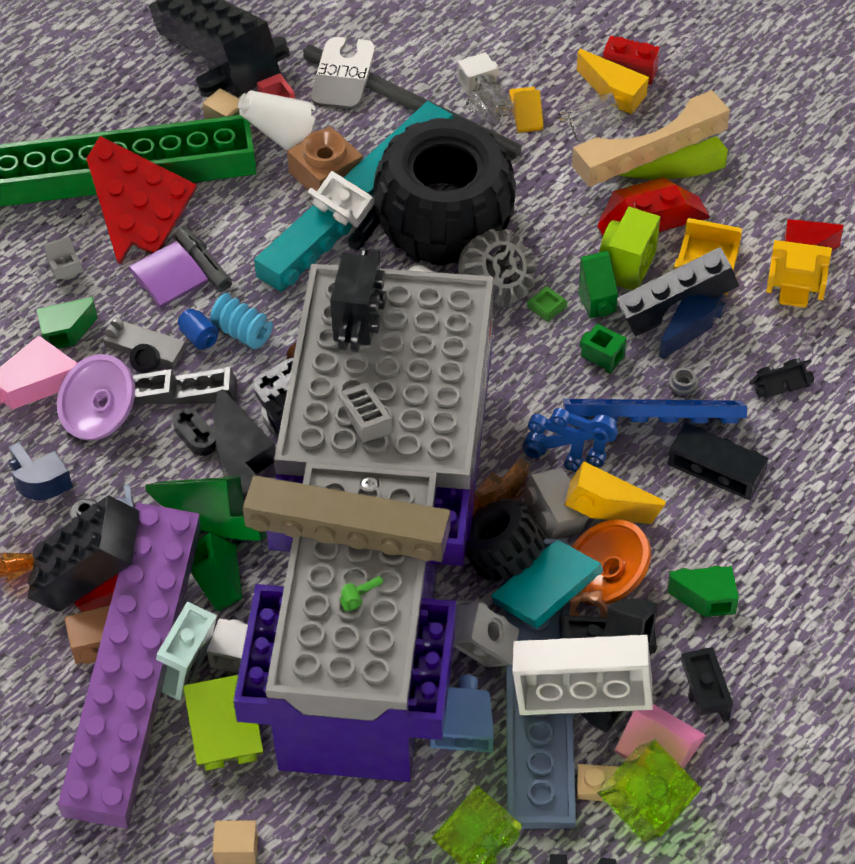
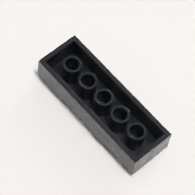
[148,0,276,73]

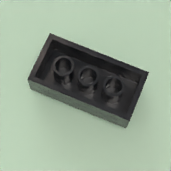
[27,495,140,612]

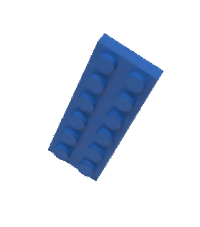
[563,398,747,423]

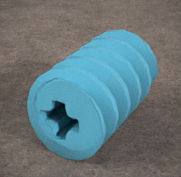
[210,293,273,349]

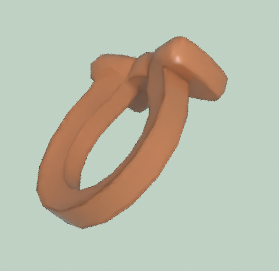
[569,590,608,618]

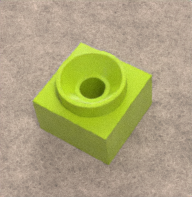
[599,207,660,290]

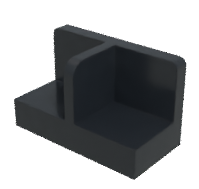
[681,647,733,722]

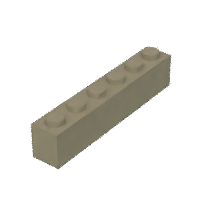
[243,475,450,562]

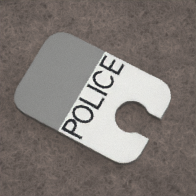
[311,37,375,109]

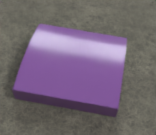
[128,241,208,309]

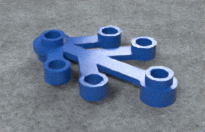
[523,408,618,472]

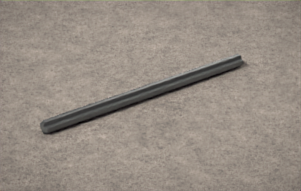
[303,44,522,158]

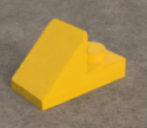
[509,86,544,133]

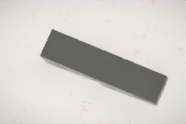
[133,367,237,404]

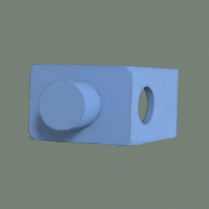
[430,675,494,753]

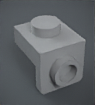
[44,237,83,280]

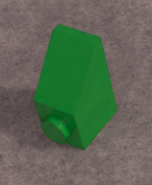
[578,251,618,318]

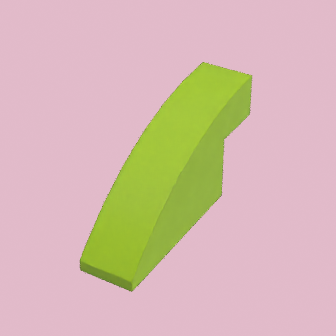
[618,136,728,180]

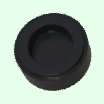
[130,344,160,373]

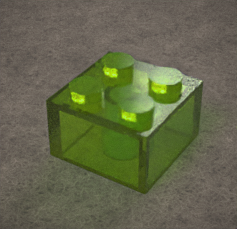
[598,739,702,842]
[431,785,523,864]

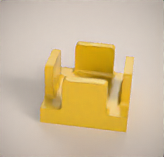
[766,240,832,308]

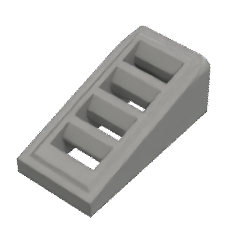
[338,382,392,444]

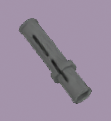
[174,225,232,292]

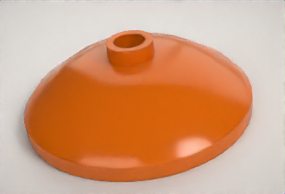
[572,520,651,606]

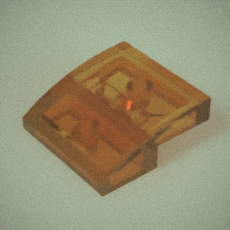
[473,458,530,515]

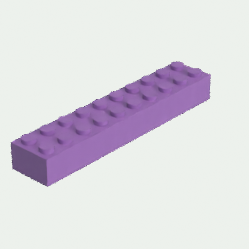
[58,502,201,829]

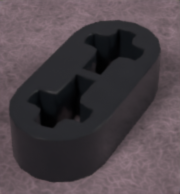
[173,408,216,456]

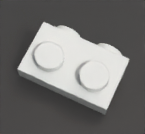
[308,171,375,227]

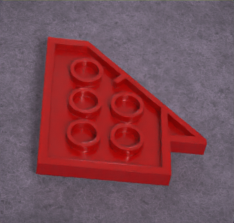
[86,136,197,264]

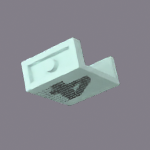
[156,601,217,701]

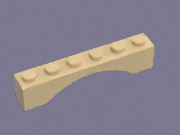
[572,90,730,187]

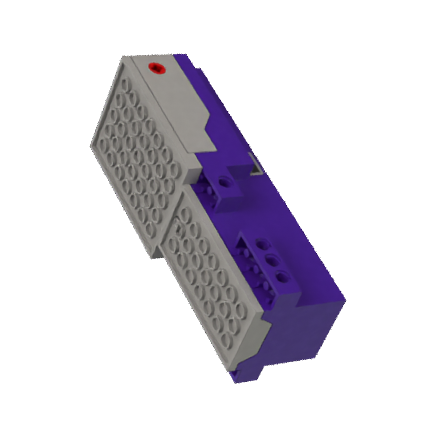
[233,264,493,782]

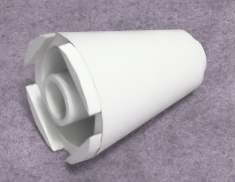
[238,90,315,151]

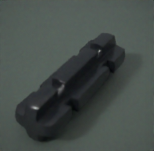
[348,205,380,251]

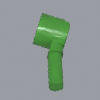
[340,576,383,611]

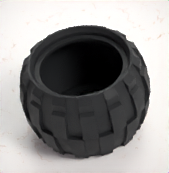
[374,118,516,266]

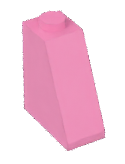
[0,336,77,409]

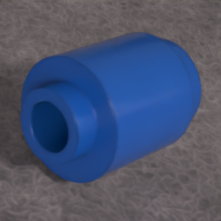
[177,308,219,350]

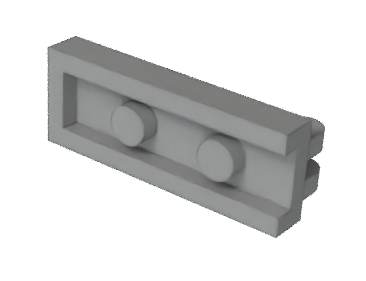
[103,317,187,368]

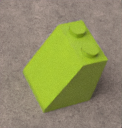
[183,675,263,771]

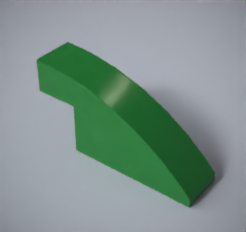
[145,476,267,541]

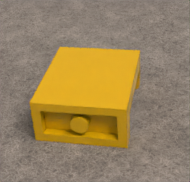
[674,218,742,295]

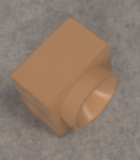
[287,126,363,191]

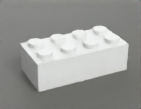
[512,635,653,715]

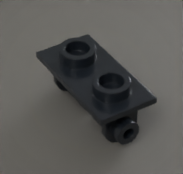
[749,358,814,399]

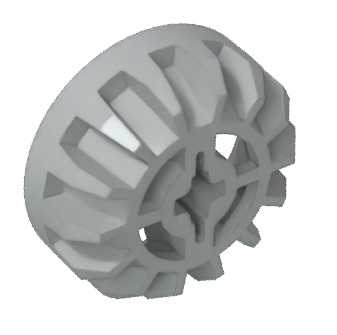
[458,229,537,308]

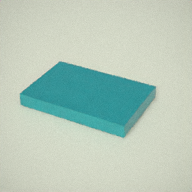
[491,540,603,629]

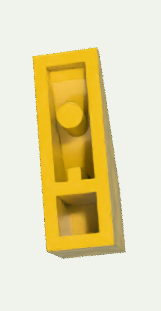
[577,49,649,114]
[564,462,666,524]

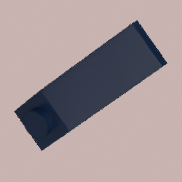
[659,294,727,359]

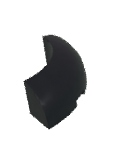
[581,599,658,732]

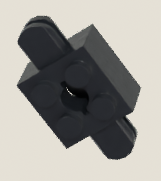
[196,37,290,97]
[330,248,386,352]

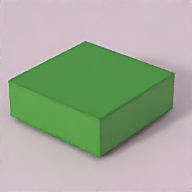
[527,286,567,322]

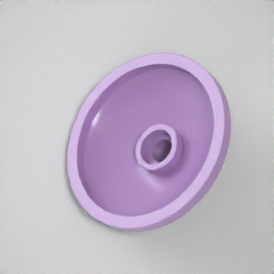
[57,354,135,441]

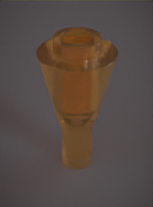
[0,552,34,583]

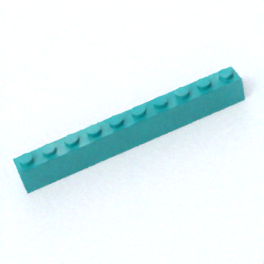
[254,101,453,292]

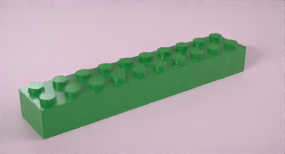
[0,115,257,207]

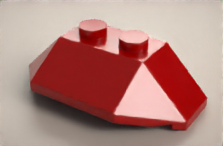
[597,177,710,237]

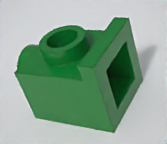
[579,323,627,374]

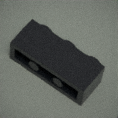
[668,423,768,501]

